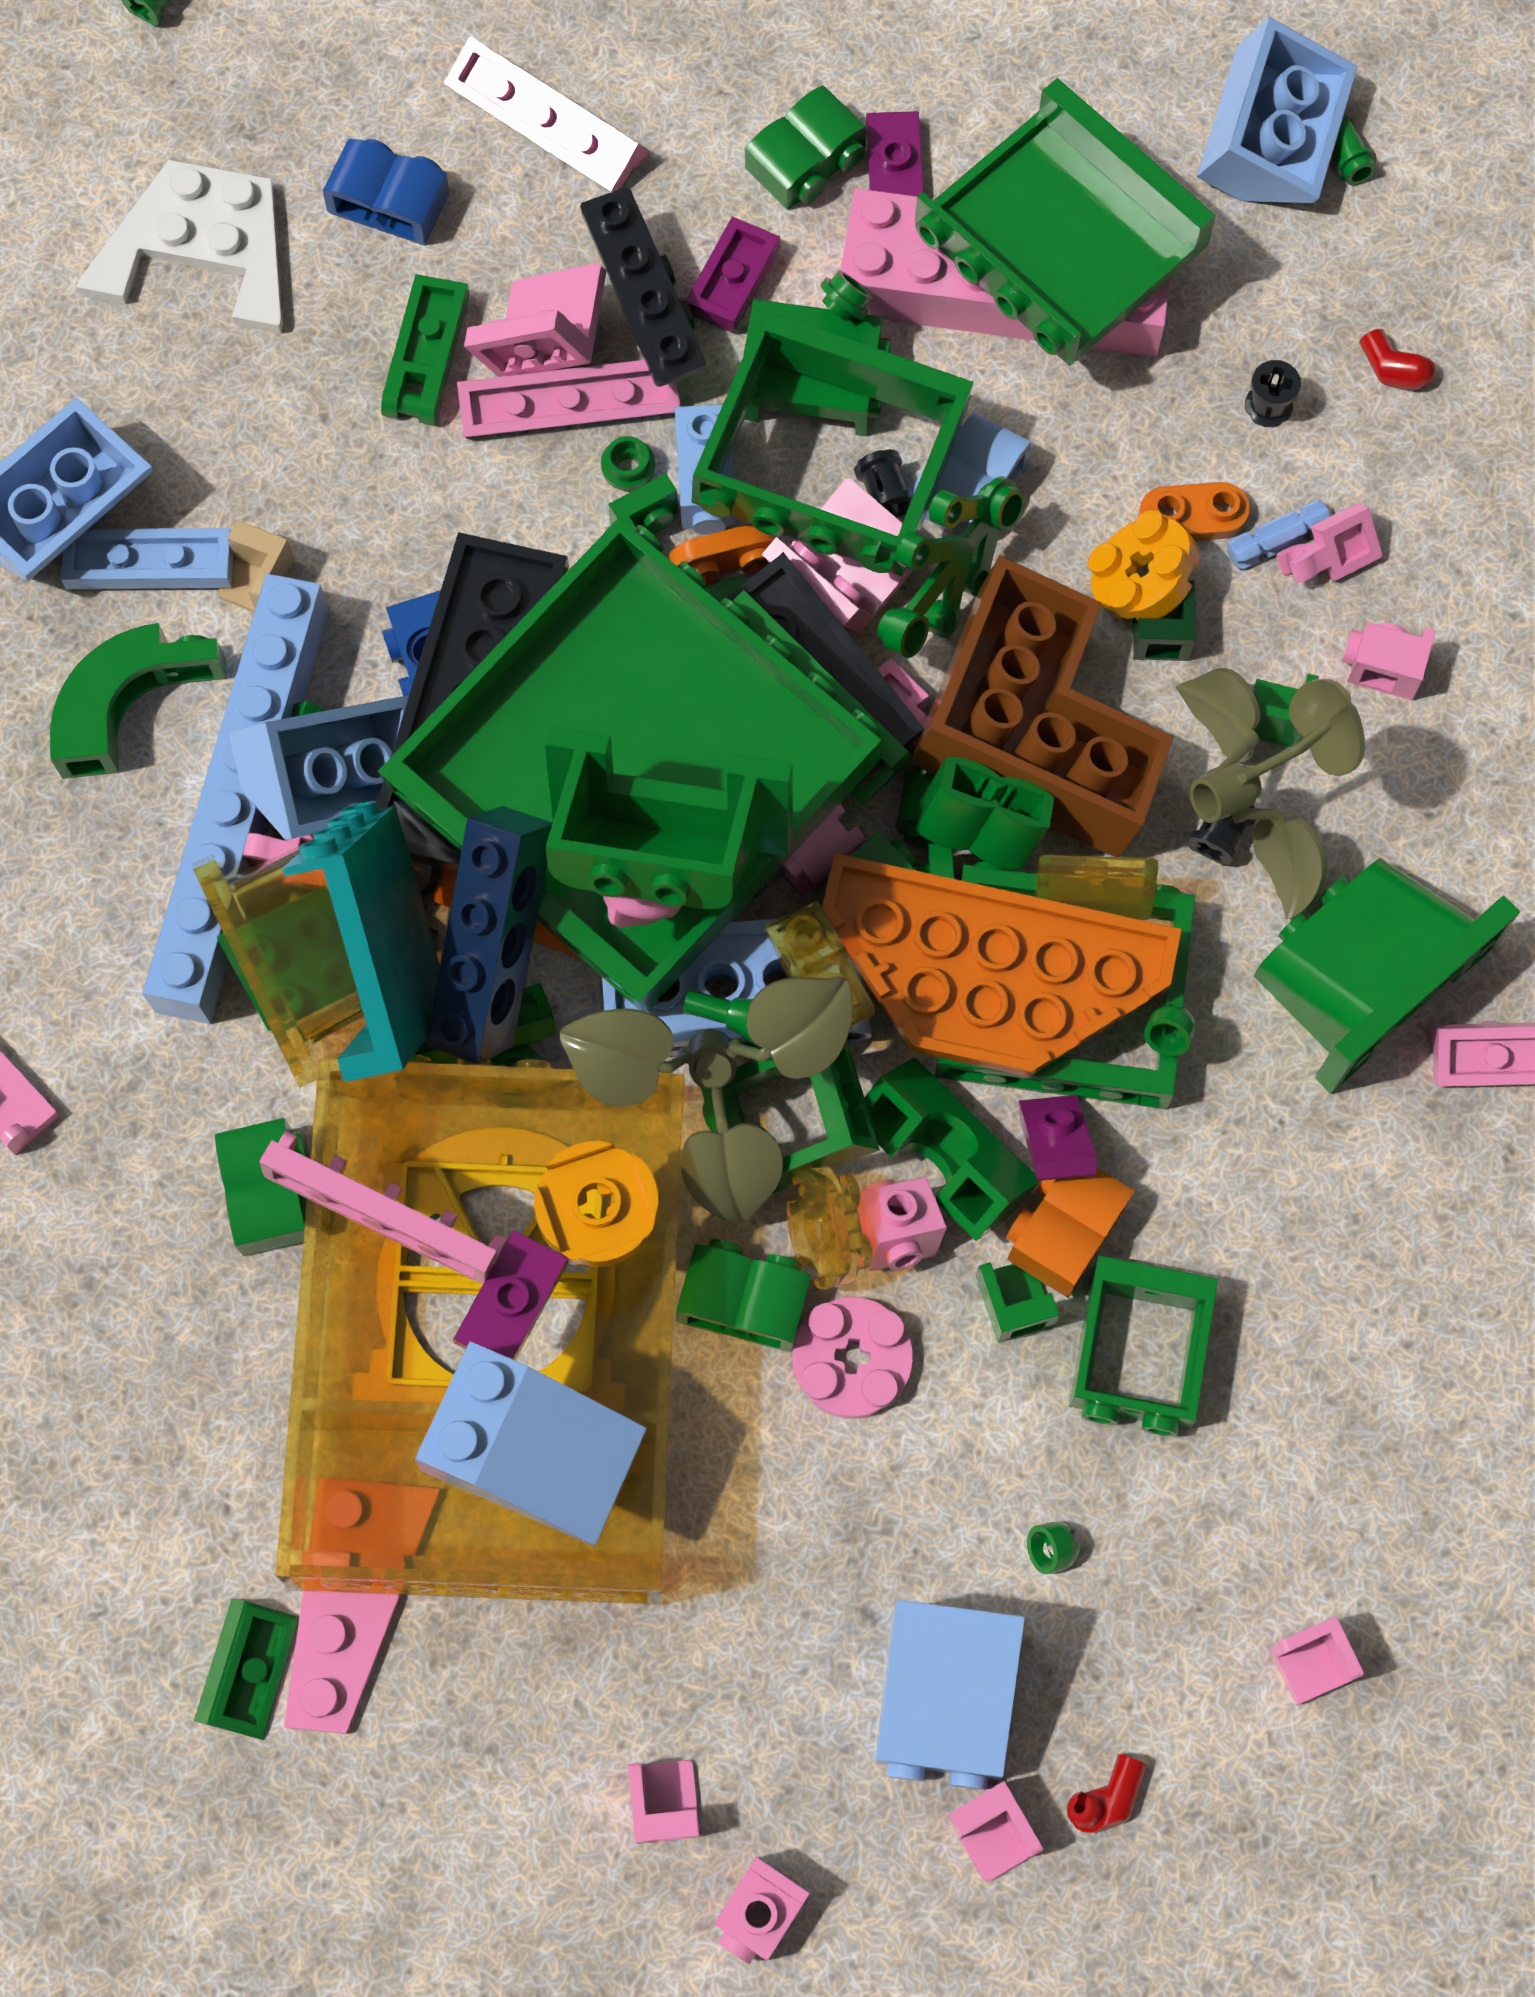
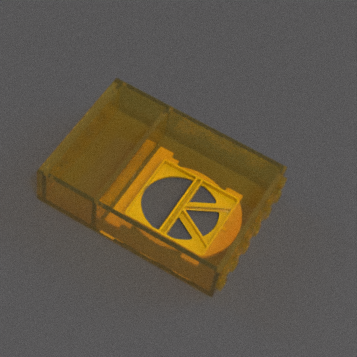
[275,1052,684,1605]

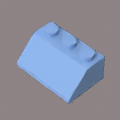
[1197,16,1358,203]
[0,397,154,581]
[228,695,409,840]

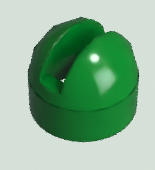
[1144,1004,1196,1056]
[1027,1522,1081,1575]

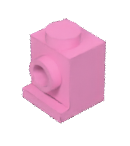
[1342,622,1436,700]
[714,1857,810,1965]

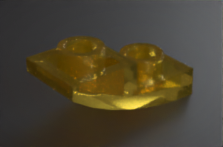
[765,900,875,1027]

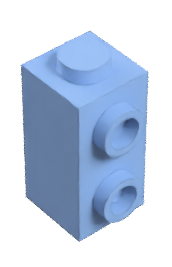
[675,404,737,535]

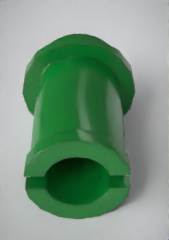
[1332,114,1377,185]

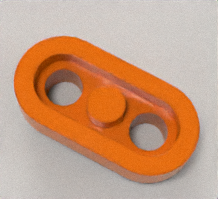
[1138,482,1250,541]
[669,524,778,587]

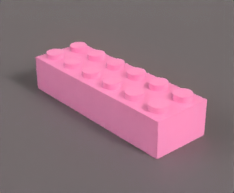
[841,188,1170,357]

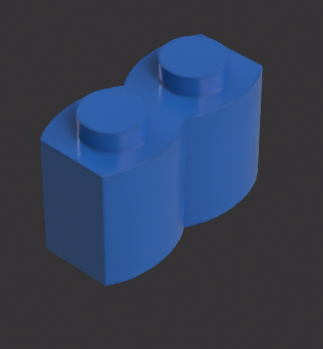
[323,138,450,246]

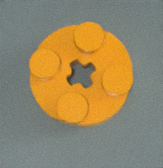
[1087,510,1200,622]
[534,1141,659,1267]

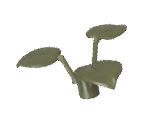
[1176,668,1365,919]
[560,976,852,1222]

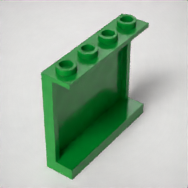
[915,78,1216,366]

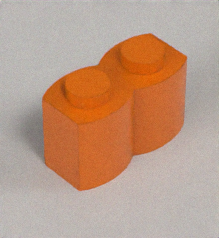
[1006,1167,1135,1298]

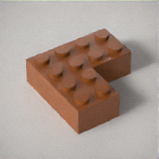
[910,555,1174,858]

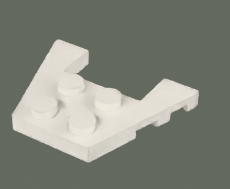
[76,160,283,334]

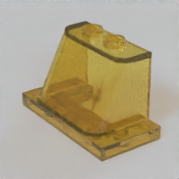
[193,839,364,1088]

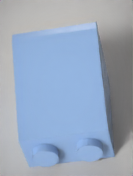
[875,1599,1024,1790]

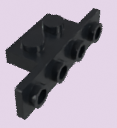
[580,188,706,387]

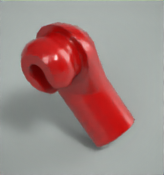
[1359,329,1437,390]
[1066,1754,1148,1834]

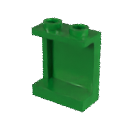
[743,299,891,437]

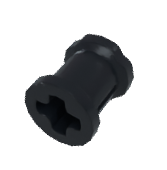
[1245,360,1301,428]
[853,449,914,518]
[1187,806,1257,866]

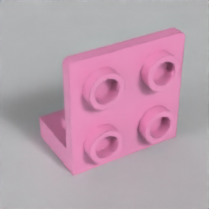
[464,263,606,377]
[762,478,913,634]

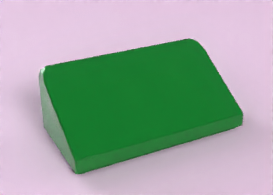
[194,1599,299,1740]

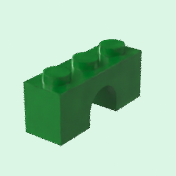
[864,1057,1040,1241]

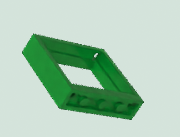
[691,309,974,576]
[935,861,1195,1110]

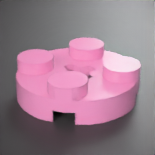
[792,1297,913,1419]

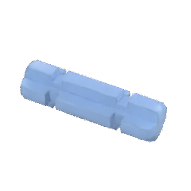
[1227,500,1331,569]

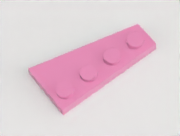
[284,1478,441,1734]

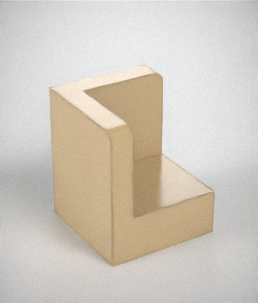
[218,520,295,612]

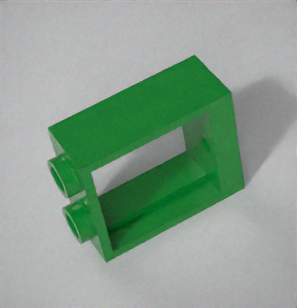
[701,1039,880,1194]
[1069,1255,1218,1437]

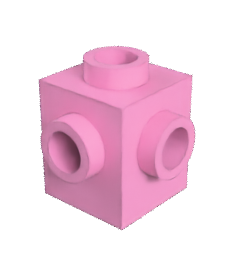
[847,1176,947,1271]

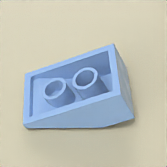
[415,1341,647,1547]

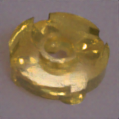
[786,1166,873,1289]

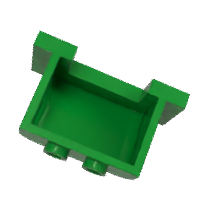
[545,726,793,909]
[1254,858,1521,1094]

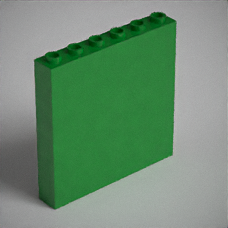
[378,517,882,1012]

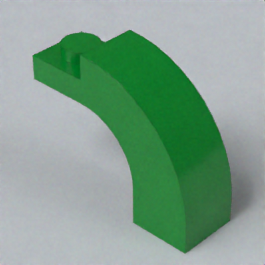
[50,623,227,779]

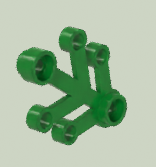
[878,476,1025,658]

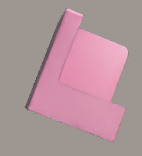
[1269,1616,1364,1706]
[628,1760,700,1844]
[947,1781,1043,1882]

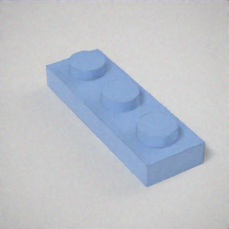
[60,528,233,590]

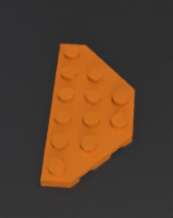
[821,853,1182,1077]

